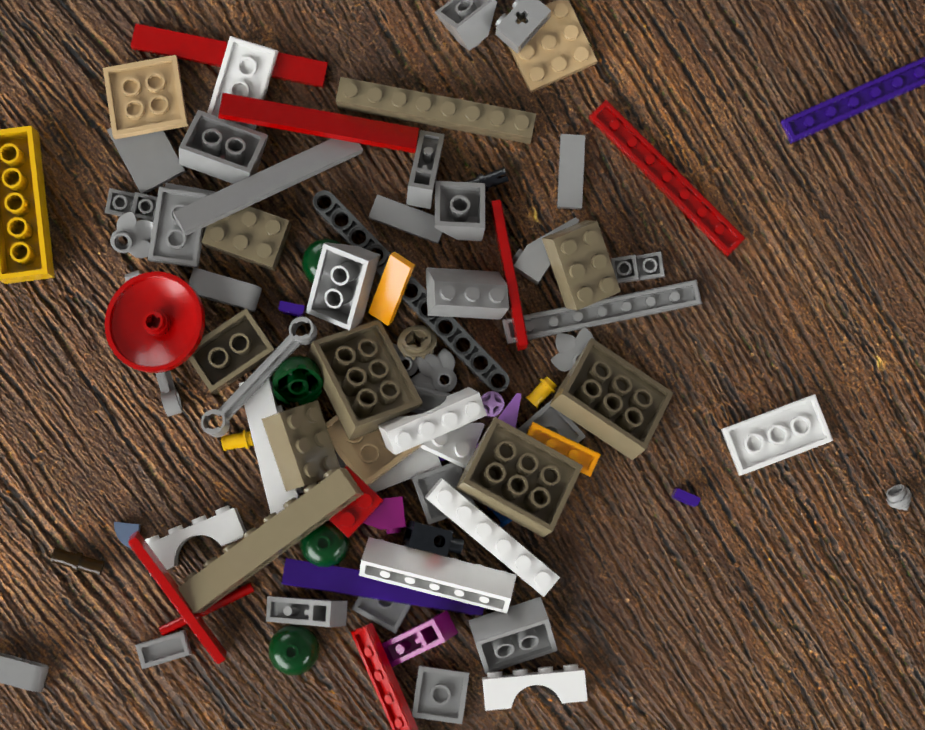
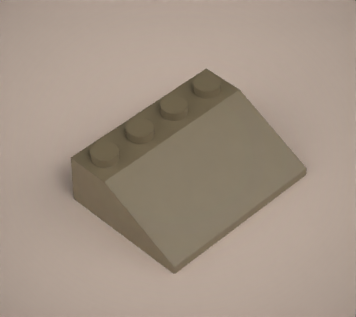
[307,320,423,440]
[550,338,673,460]
[455,417,583,537]

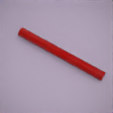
[159,582,255,636]

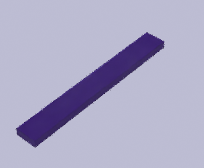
[780,57,925,144]
[282,558,484,616]

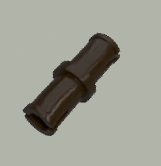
[50,547,105,577]

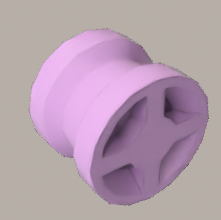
[481,391,504,417]

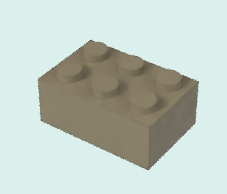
[201,206,292,271]
[542,220,621,311]
[189,308,275,395]
[262,400,340,492]

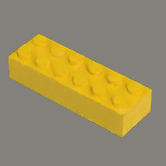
[0,126,55,284]

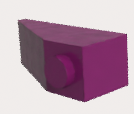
[364,496,406,534]
[382,610,458,667]

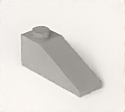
[406,130,445,209]
[513,217,579,285]
[266,596,348,627]

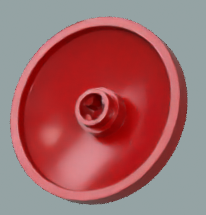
[105,271,205,373]

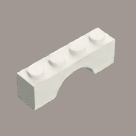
[378,387,487,455]
[145,505,247,576]
[482,664,588,711]

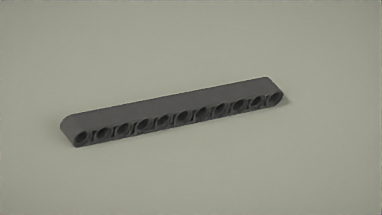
[313,190,510,393]

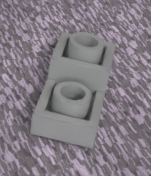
[104,188,157,221]
[611,252,666,283]

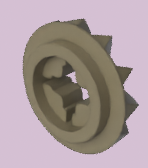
[397,325,437,360]

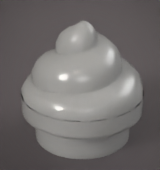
[886,484,912,511]

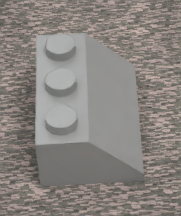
[179,110,268,184]
[305,242,380,330]
[426,267,509,320]
[468,597,558,674]

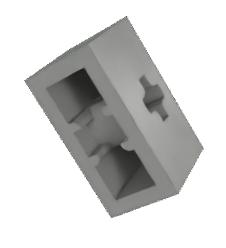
[495,0,551,54]

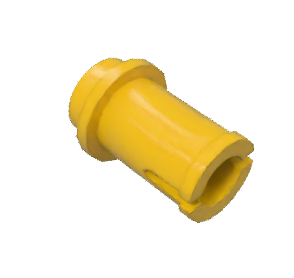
[526,376,557,409]
[221,429,254,451]

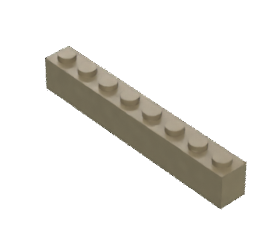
[336,77,536,144]
[178,467,363,613]

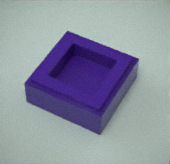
[278,301,306,317]
[671,488,701,507]

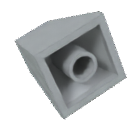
[434,0,497,51]
[434,181,485,241]

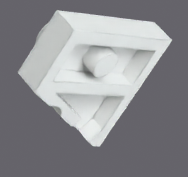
[420,423,485,469]

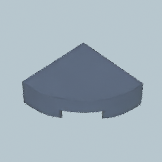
[114,522,141,549]

